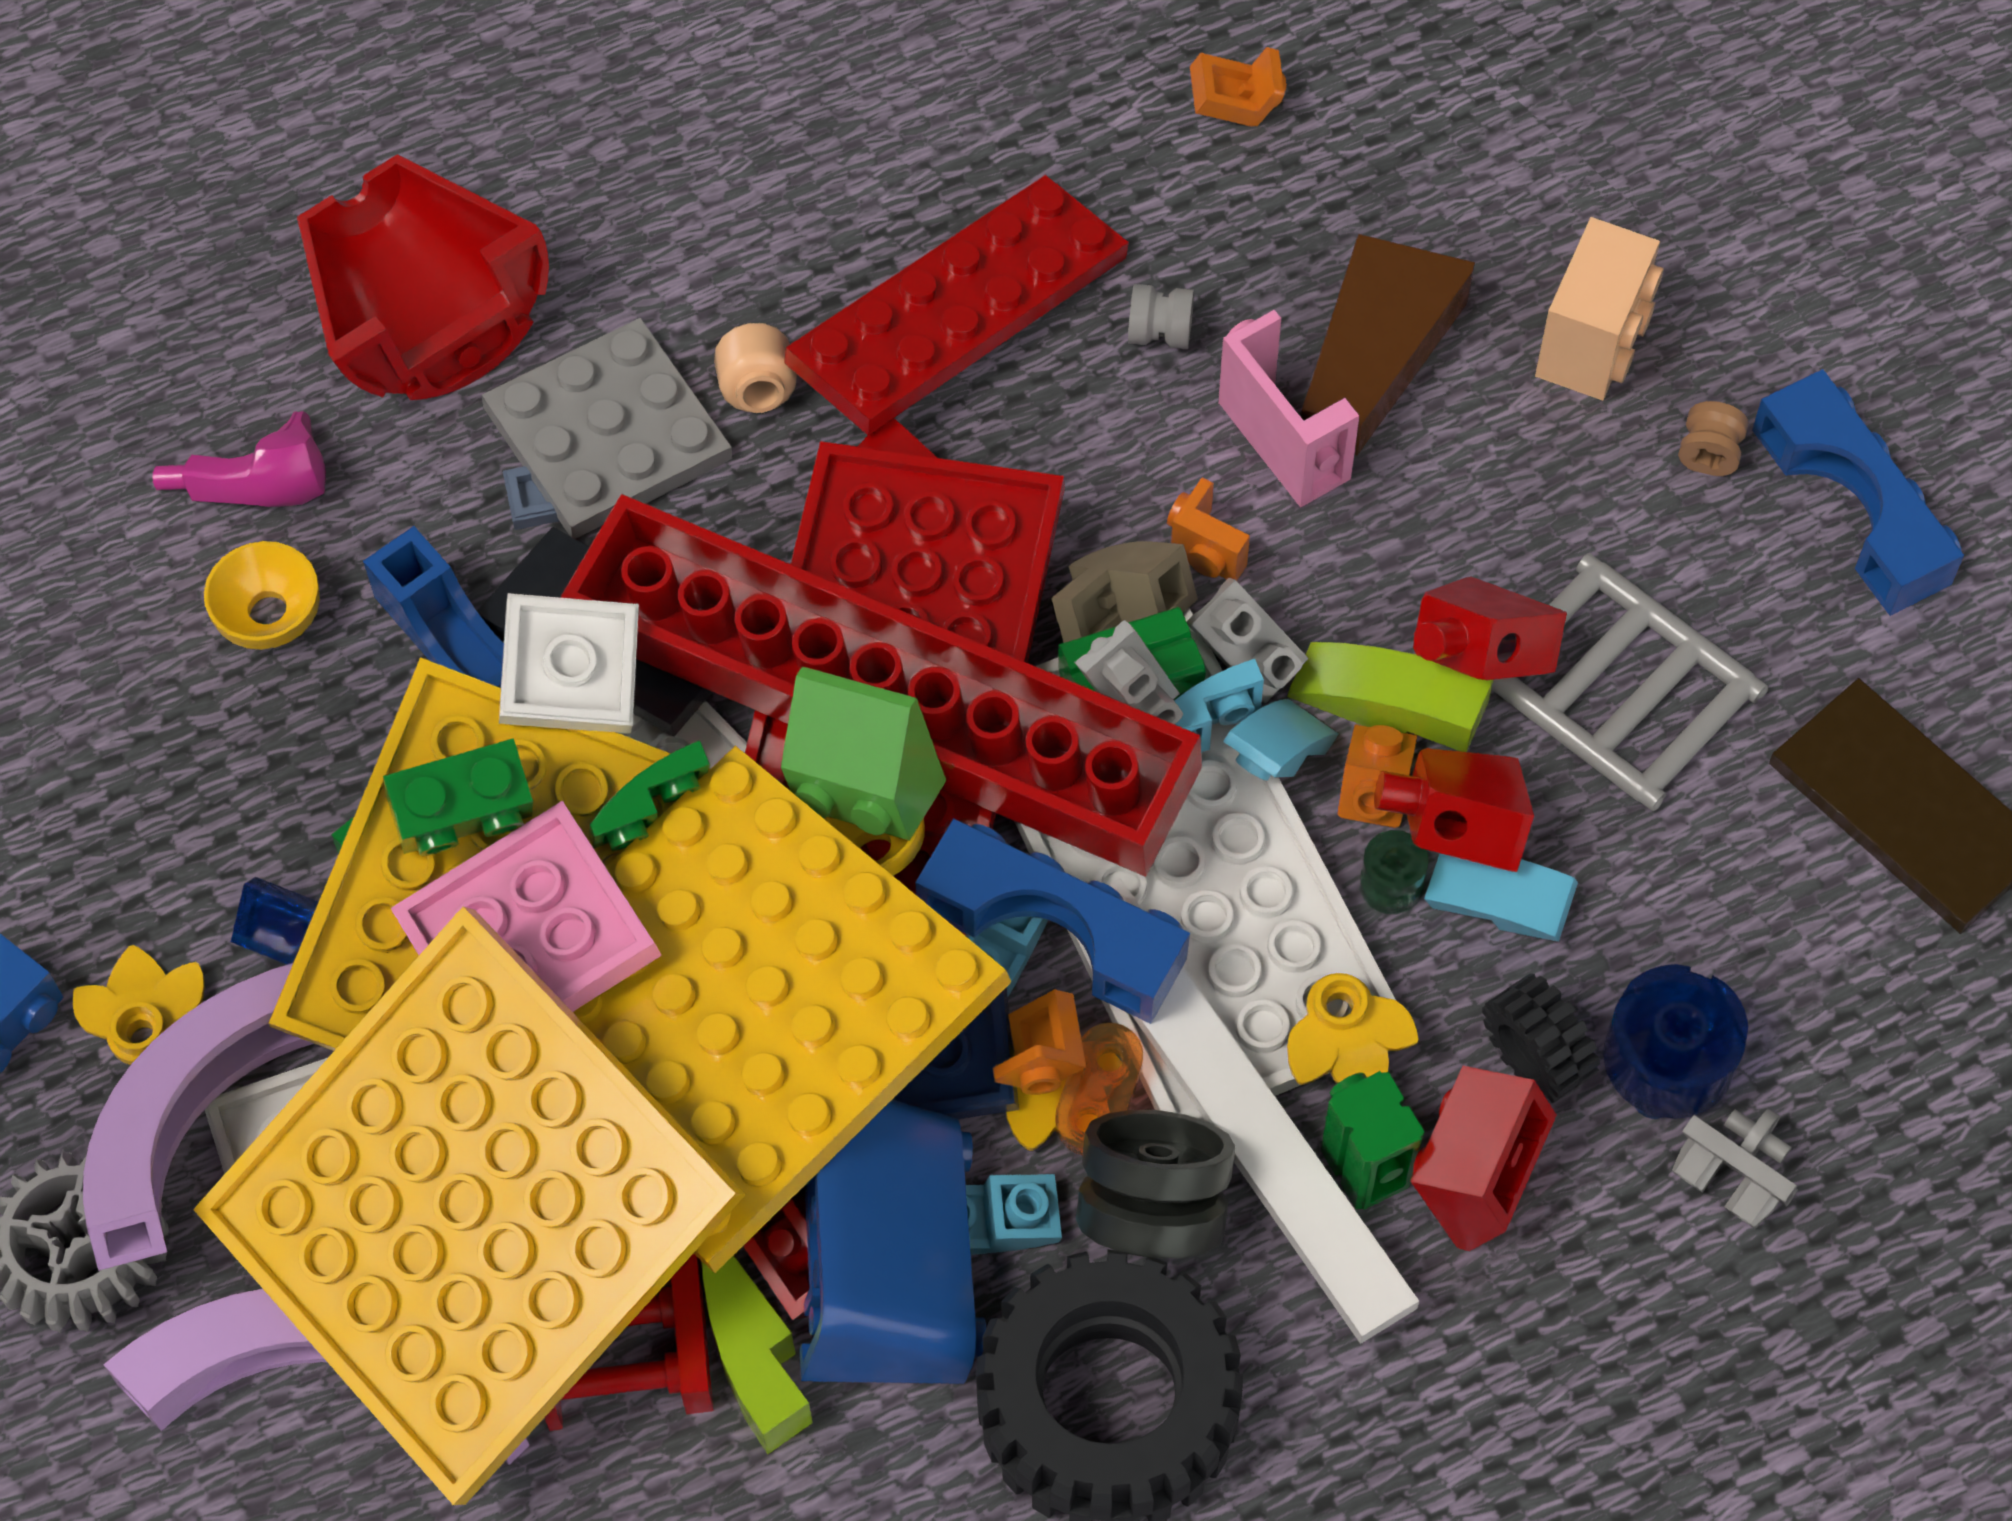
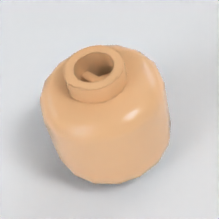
[714,323,797,413]

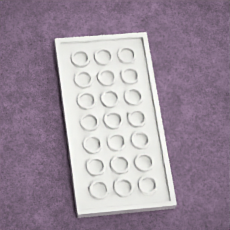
[1014,608,1396,1121]

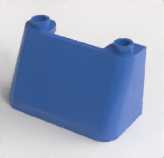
[800,1099,986,1384]

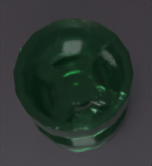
[1359,830,1428,915]

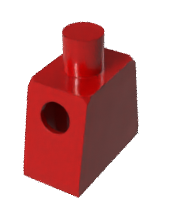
[1413,576,1567,680]
[1374,748,1534,872]

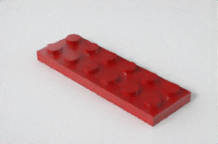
[785,175,1129,435]

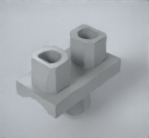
[1187,578,1309,704]
[1075,620,1183,724]
[1672,1109,1798,1229]

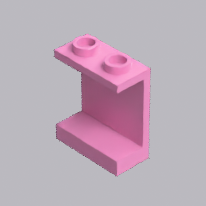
[1218,310,1359,508]

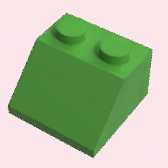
[781,666,946,841]

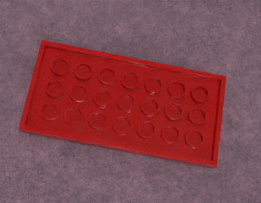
[745,441,1065,938]

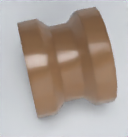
[1678,401,1749,476]

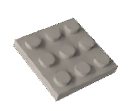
[482,318,732,539]

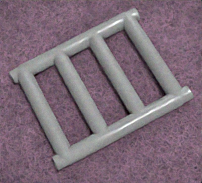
[1491,553,1768,811]

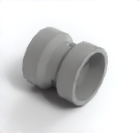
[1128,284,1194,349]

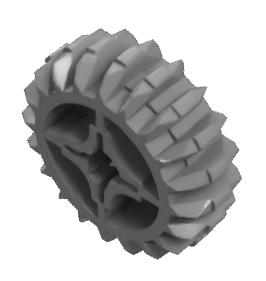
[0,1150,169,1333]

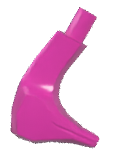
[153,411,326,507]

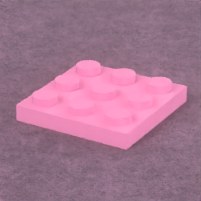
[391,801,662,1012]

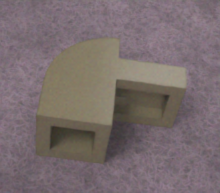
[1052,541,1198,643]

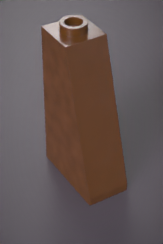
[1301,234,1475,456]

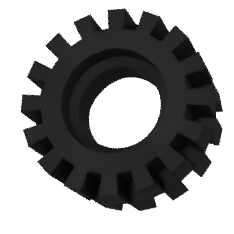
[1482,974,1600,1103]

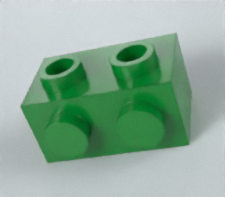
[383,738,533,856]

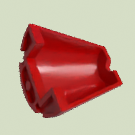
[297,154,549,400]

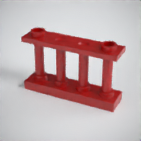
[545,1253,714,1431]

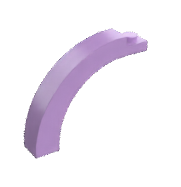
[83,963,314,1271]
[103,1289,530,1465]

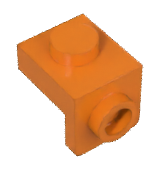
[1190,47,1286,127]
[1167,477,1250,581]
[1337,724,1417,828]
[993,989,1086,1095]

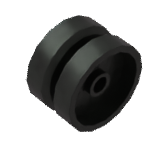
[1076,1110,1235,1258]

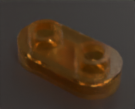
[1055,1023,1143,1155]

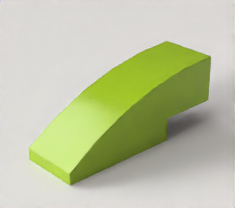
[1287,642,1493,752]
[702,1255,813,1455]

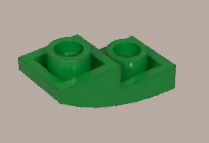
[589,740,710,851]

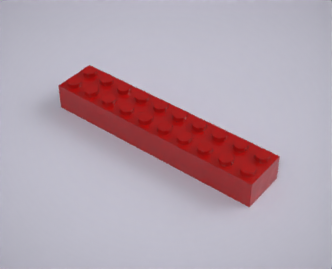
[560,494,1202,877]

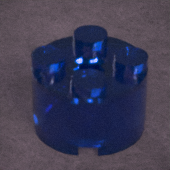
[1603,964,1749,1119]

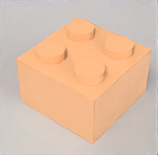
[1535,217,1664,401]

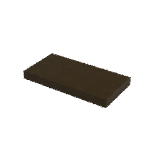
[1769,678,2012,934]

